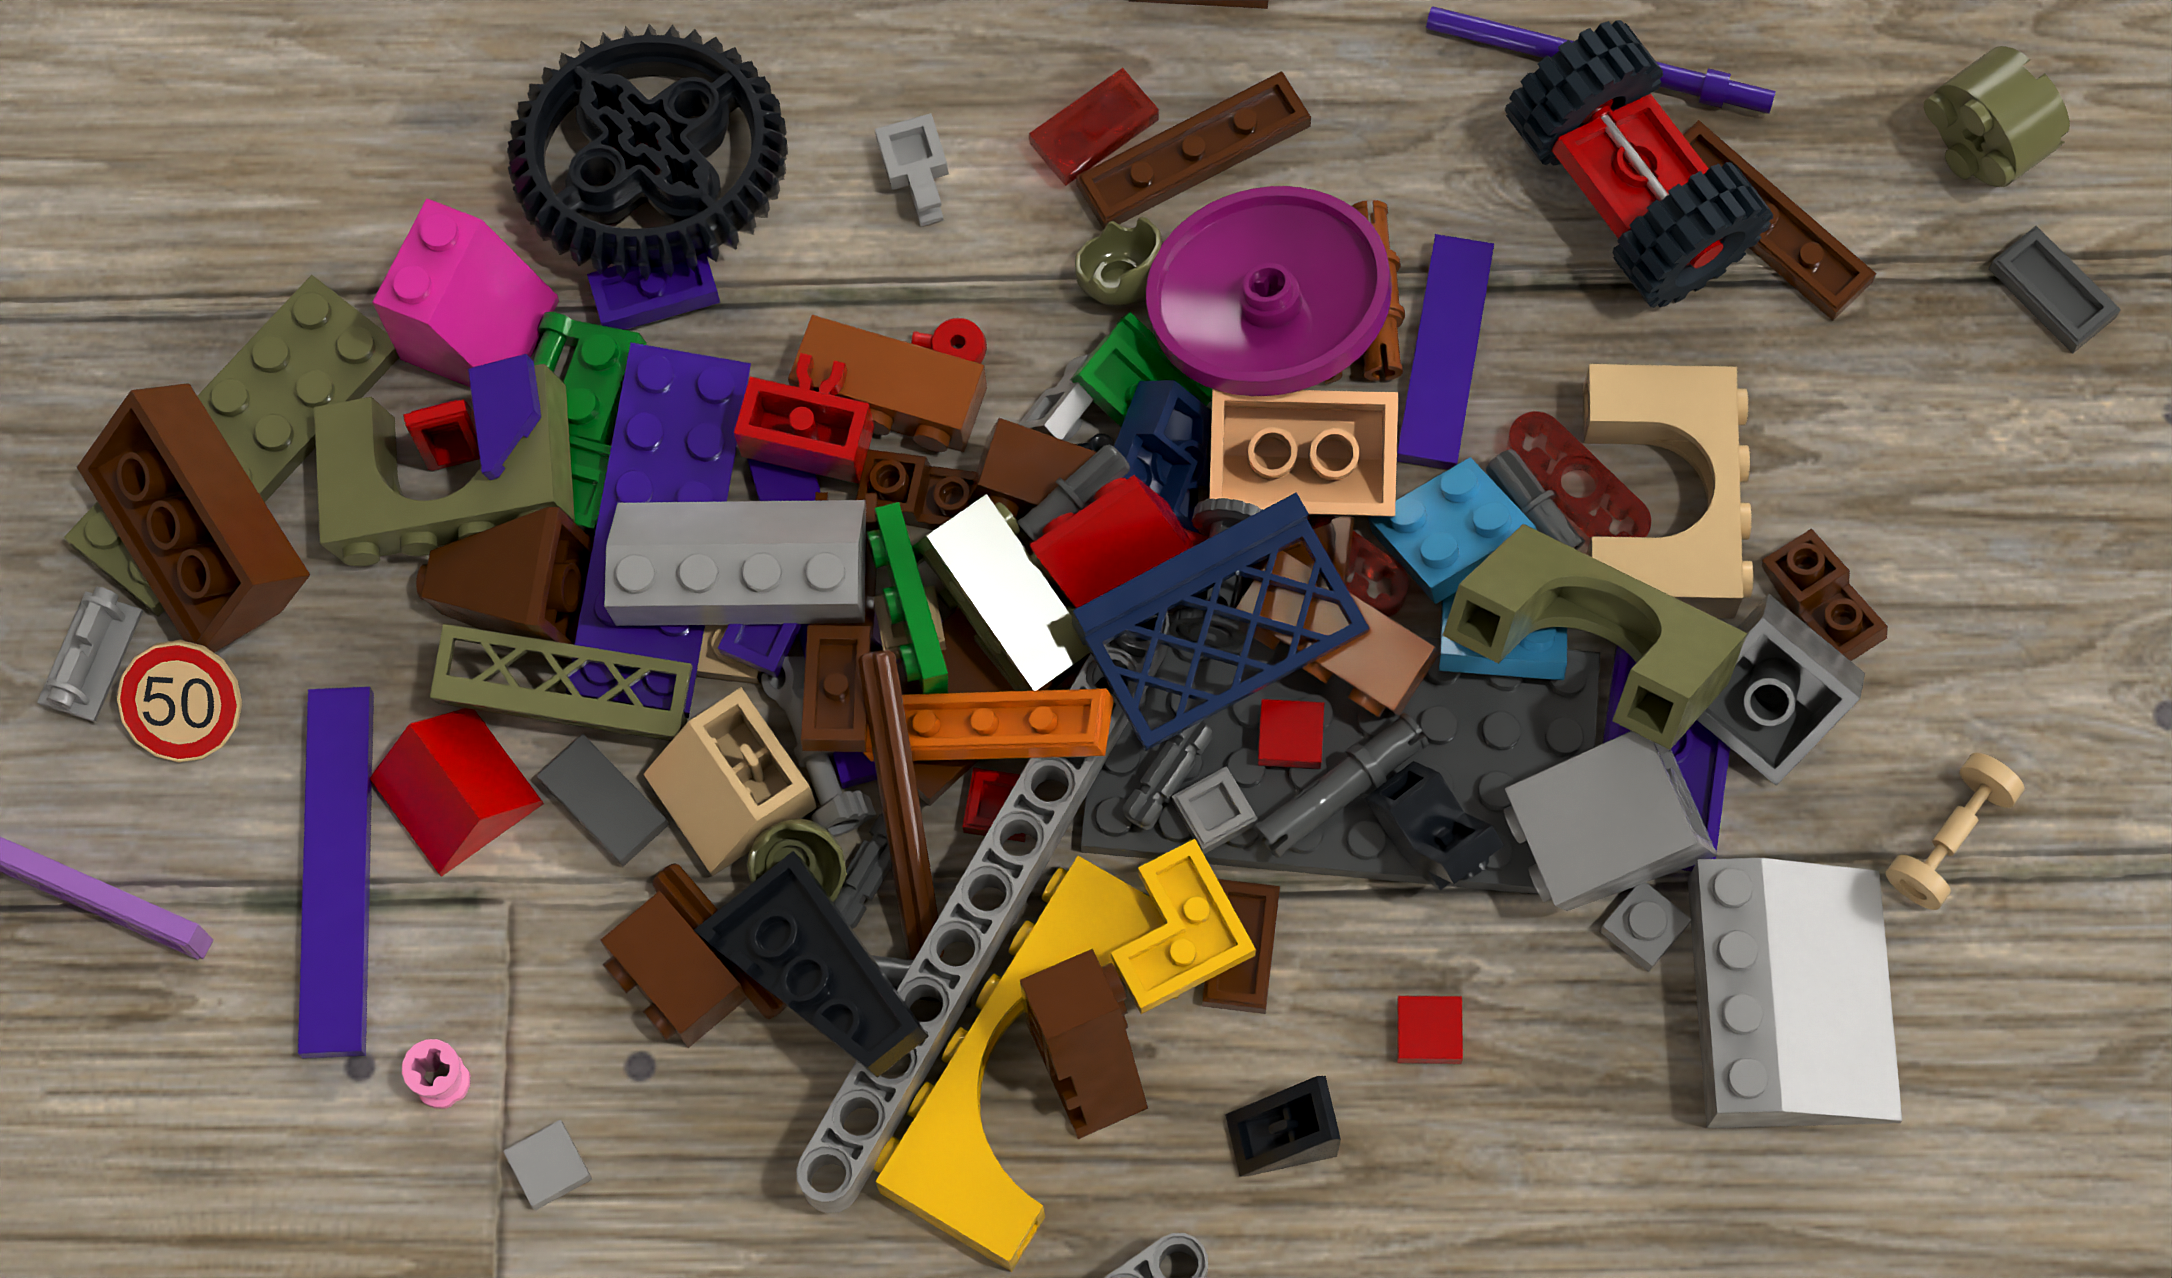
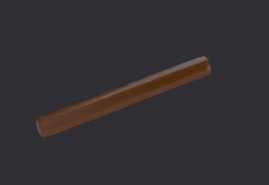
[858,650,944,960]

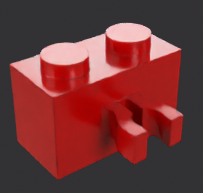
[734,353,875,484]

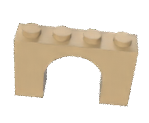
[1583,364,1753,618]

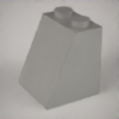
[1504,731,1718,911]

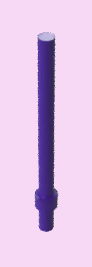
[1426,6,1776,114]

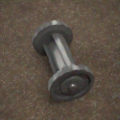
[1169,498,1263,654]

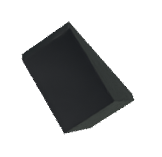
[1225,1076,1341,1177]

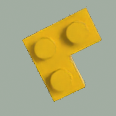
[1111,839,1256,1014]

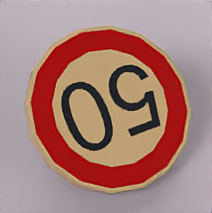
[117,640,242,762]

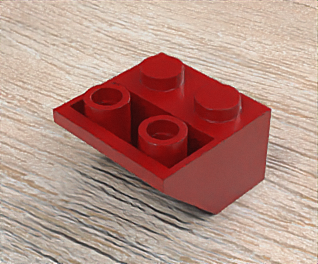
[1030,475,1194,608]

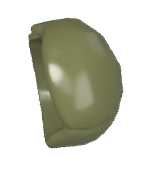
[1075,217,1163,305]
[747,819,847,902]

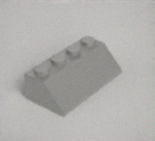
[604,500,866,626]

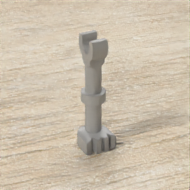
[761,656,876,837]

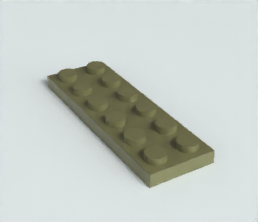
[64,275,399,617]

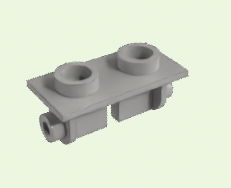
[37,587,143,722]

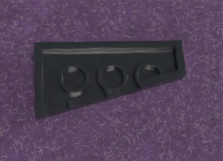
[694,851,929,1078]

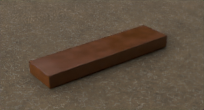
[1076,71,1311,230]
[1683,120,1877,321]

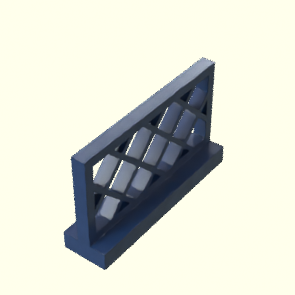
[1072,492,1370,751]

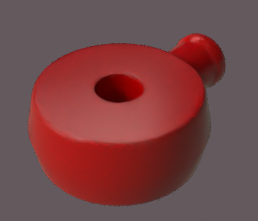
[911,318,987,364]

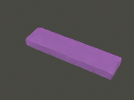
[0,837,213,960]

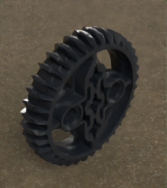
[507,24,788,280]

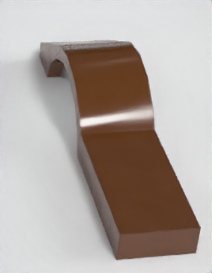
[801,492,878,752]

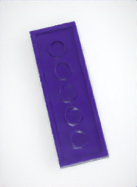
[566,342,751,719]

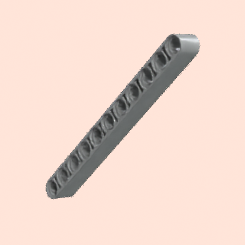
[796,613,1169,1213]

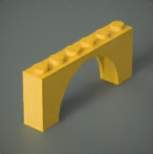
[873,856,1180,1272]

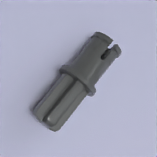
[1017,445,1130,542]
[1486,449,1585,550]

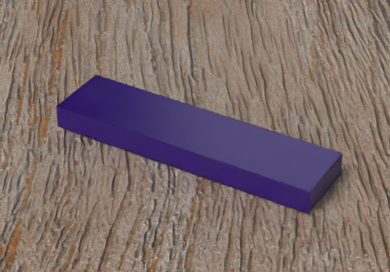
[1397,234,1494,470]

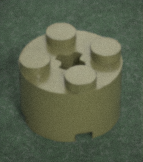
[1924,46,2070,187]

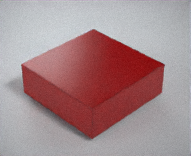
[1258,699,1324,769]
[962,767,1027,842]
[1397,996,1463,1064]

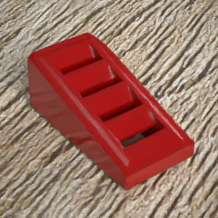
[403,399,480,471]

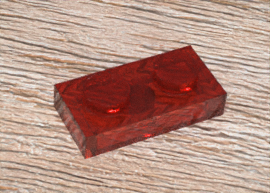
[1029,68,1159,186]

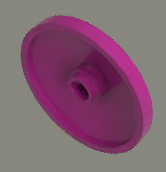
[1146,186,1392,396]

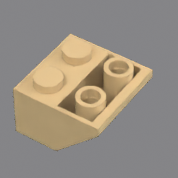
[643,687,817,876]

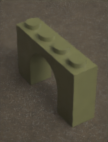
[314,364,575,566]
[1443,524,1748,750]

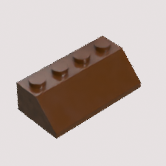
[77,383,310,653]

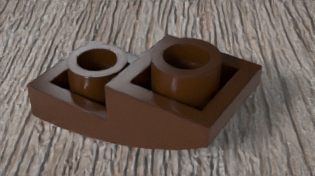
[856,449,976,530]
[1762,529,1888,661]

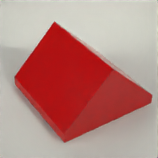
[370,708,544,877]

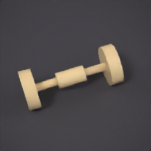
[1886,753,2025,910]

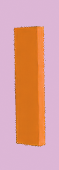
[863,688,1114,762]

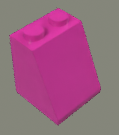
[372,198,559,388]

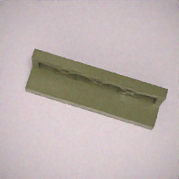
[430,624,692,741]

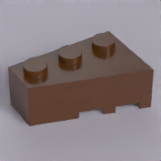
[1020,948,1148,1139]

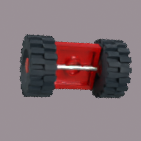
[1505,20,1773,308]

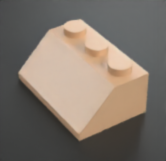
[1209,389,1398,517]

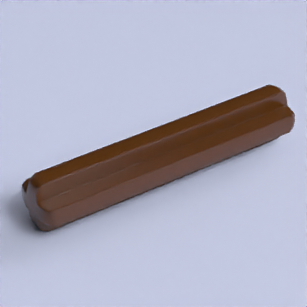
[652,863,787,1019]

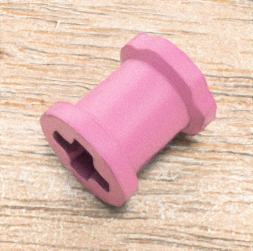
[402,1039,471,1109]

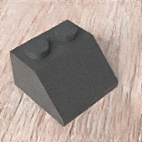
[1697,594,1865,786]

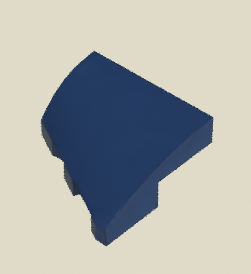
[1114,380,1212,537]

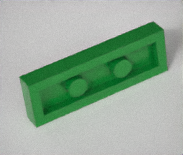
[867,502,948,694]

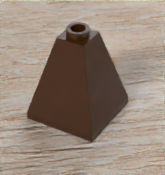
[416,507,594,664]

